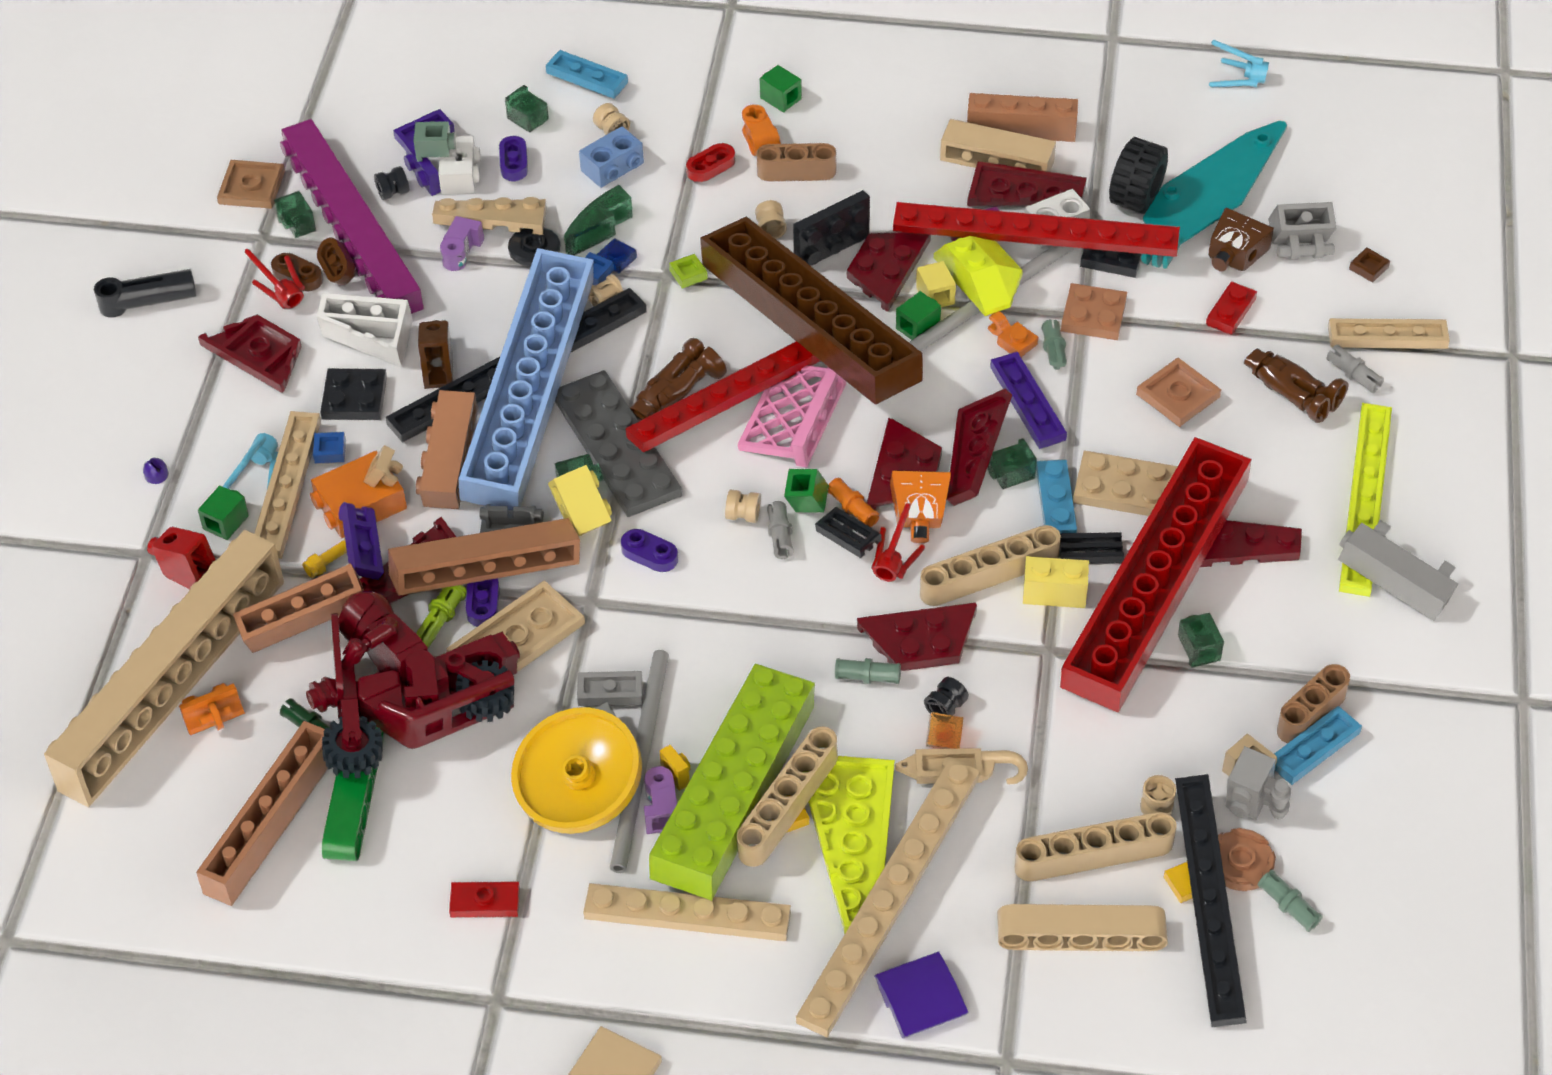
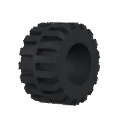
[1109,137,1168,214]

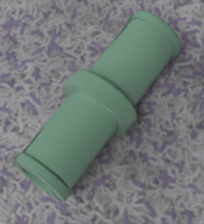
[835,658,901,684]
[1258,870,1323,932]

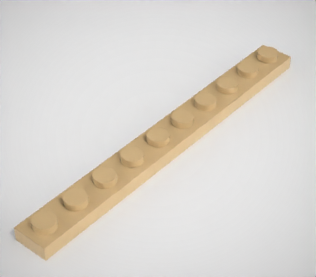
[796,758,980,1038]

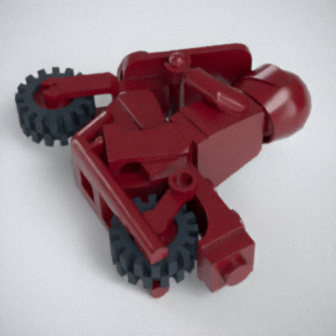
[306,590,520,779]

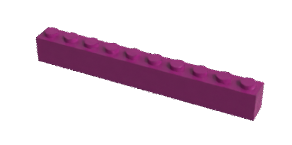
[280,118,424,314]

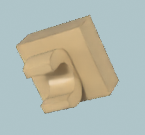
[363,445,403,488]

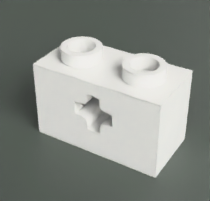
[439,136,481,195]

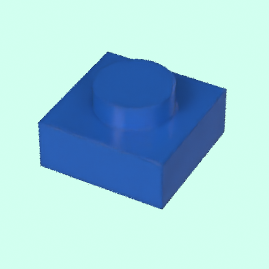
[585,252,614,286]
[313,432,346,464]

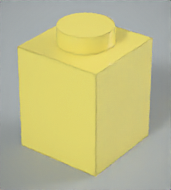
[916,261,956,308]

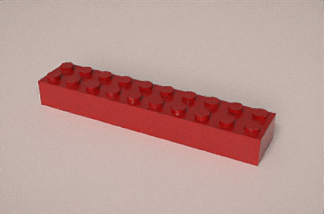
[1060,437,1252,713]

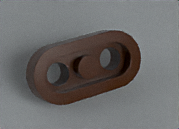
[317,237,355,286]
[271,253,323,291]

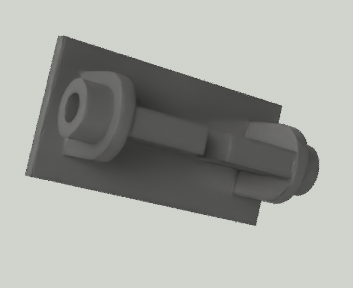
[479,504,544,533]

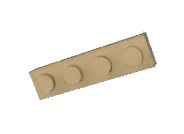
[1328,318,1450,349]

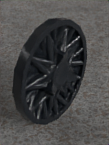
[508,228,561,266]

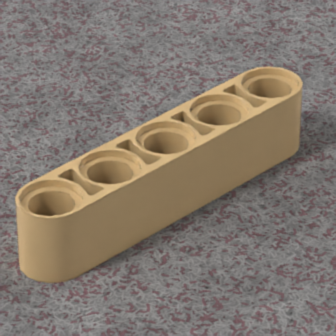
[920,525,1061,606]
[737,726,838,867]
[1014,812,1177,881]
[997,904,1168,951]

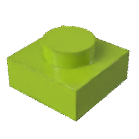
[669,253,707,289]

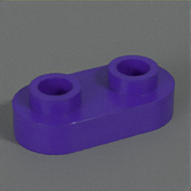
[499,136,528,181]
[621,529,678,572]
[466,578,500,627]

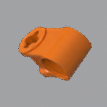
[742,104,781,156]

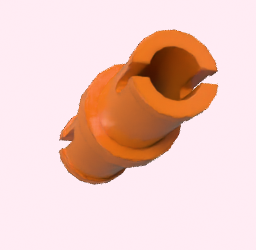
[828,478,879,527]

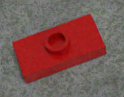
[449,882,520,918]

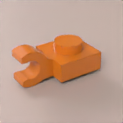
[988,311,1039,357]

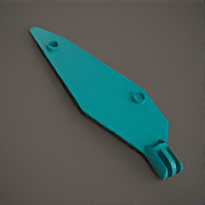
[1141,121,1287,269]

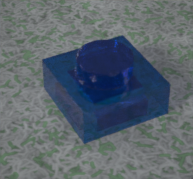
[597,238,637,274]

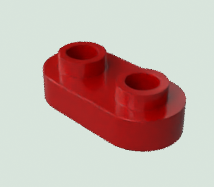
[686,143,735,182]

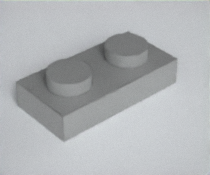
[577,671,643,706]

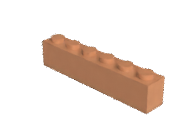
[388,518,580,596]
[196,721,328,906]

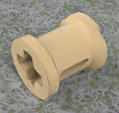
[588,274,623,307]

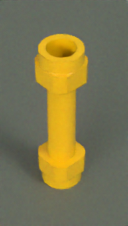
[302,539,347,578]

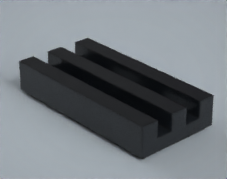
[815,507,882,558]
[1060,532,1124,564]

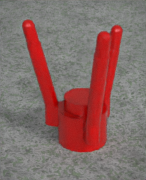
[244,249,305,309]
[871,503,925,582]

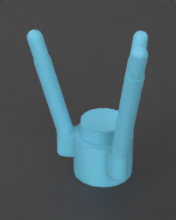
[1209,40,1269,87]
[223,433,278,489]

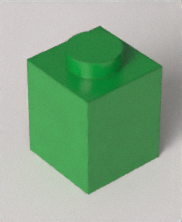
[760,65,802,113]
[896,291,941,340]
[784,469,829,513]
[198,485,249,540]

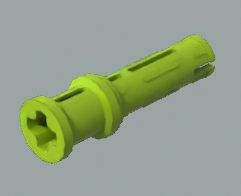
[416,585,467,648]

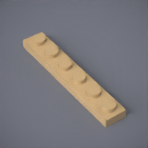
[254,411,321,559]
[583,883,791,941]

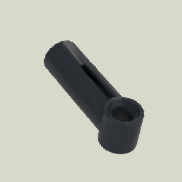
[94,269,196,318]

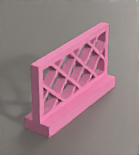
[737,365,846,467]

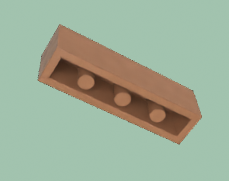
[967,93,1078,142]
[416,390,478,509]
[233,563,364,653]

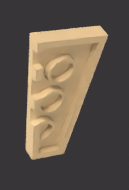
[432,197,546,235]

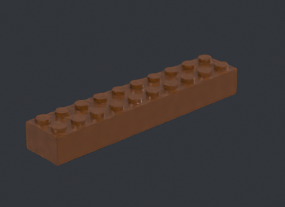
[700,216,923,405]

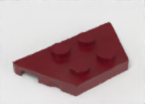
[847,232,931,312]
[198,314,302,393]
[867,418,942,510]
[857,602,977,671]

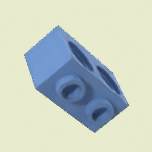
[579,126,644,188]

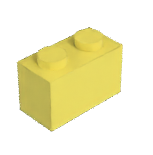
[548,465,612,536]
[1023,556,1089,608]

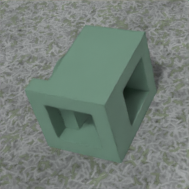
[414,121,456,162]

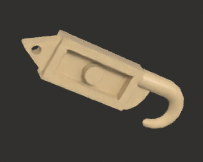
[895,748,1028,785]

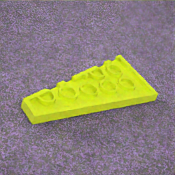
[803,756,895,934]

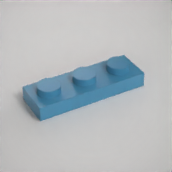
[546,50,628,99]
[1036,460,1077,533]
[1274,706,1362,785]

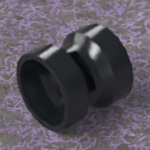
[374,166,410,200]
[924,676,969,722]

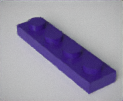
[990,352,1067,449]

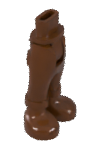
[630,338,727,420]
[1244,348,1349,423]

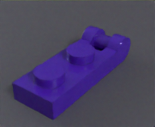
[339,502,384,580]

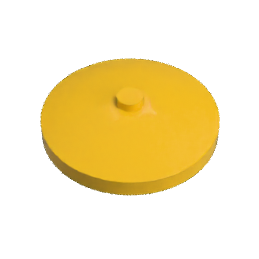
[511,707,642,834]

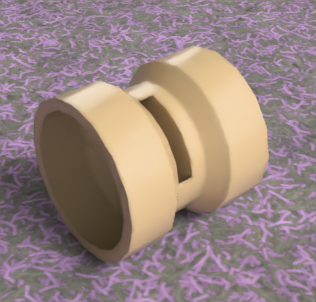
[593,103,630,135]
[755,200,787,239]
[725,489,761,523]
[1140,775,1176,815]

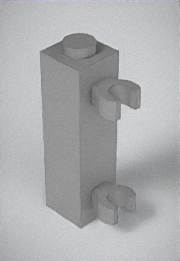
[1338,520,1458,621]

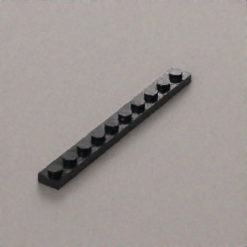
[385,288,647,443]

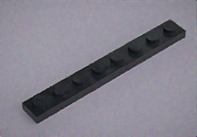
[1175,774,1247,1027]

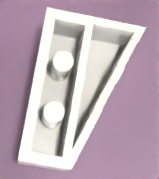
[317,293,413,367]

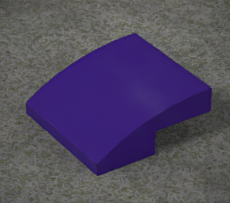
[874,951,969,1039]

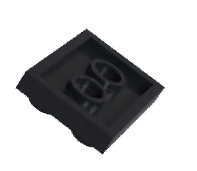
[793,190,870,266]

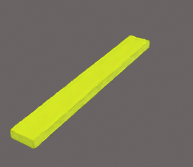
[1339,403,1392,597]

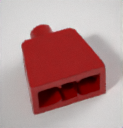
[147,526,216,590]

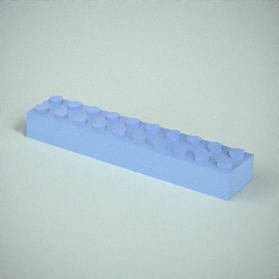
[458,248,594,510]

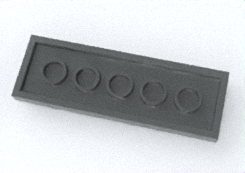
[555,370,682,517]

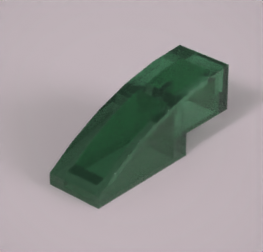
[564,185,633,256]

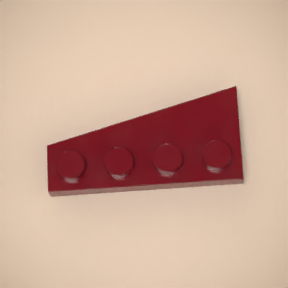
[946,388,1012,506]
[1200,520,1302,567]

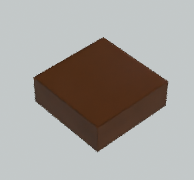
[1349,247,1390,283]

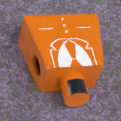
[890,471,951,543]

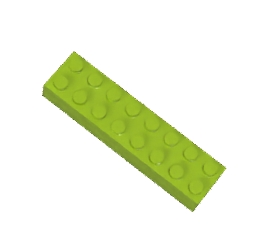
[649,663,815,901]

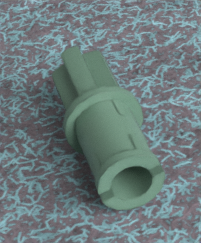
[1041,319,1067,370]

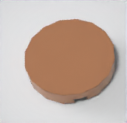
[1218,828,1276,891]

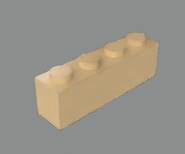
[940,119,1056,172]

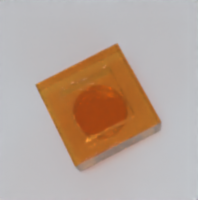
[926,712,964,749]

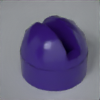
[143,457,169,484]

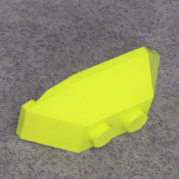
[933,236,1023,316]

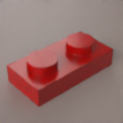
[1206,281,1257,335]

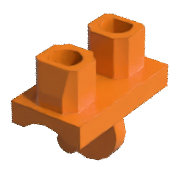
[178,683,245,736]

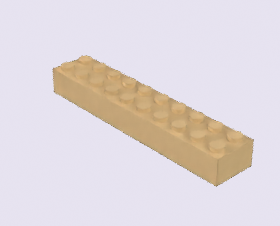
[44,529,284,808]

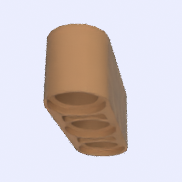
[756,143,836,181]
[1276,664,1350,744]

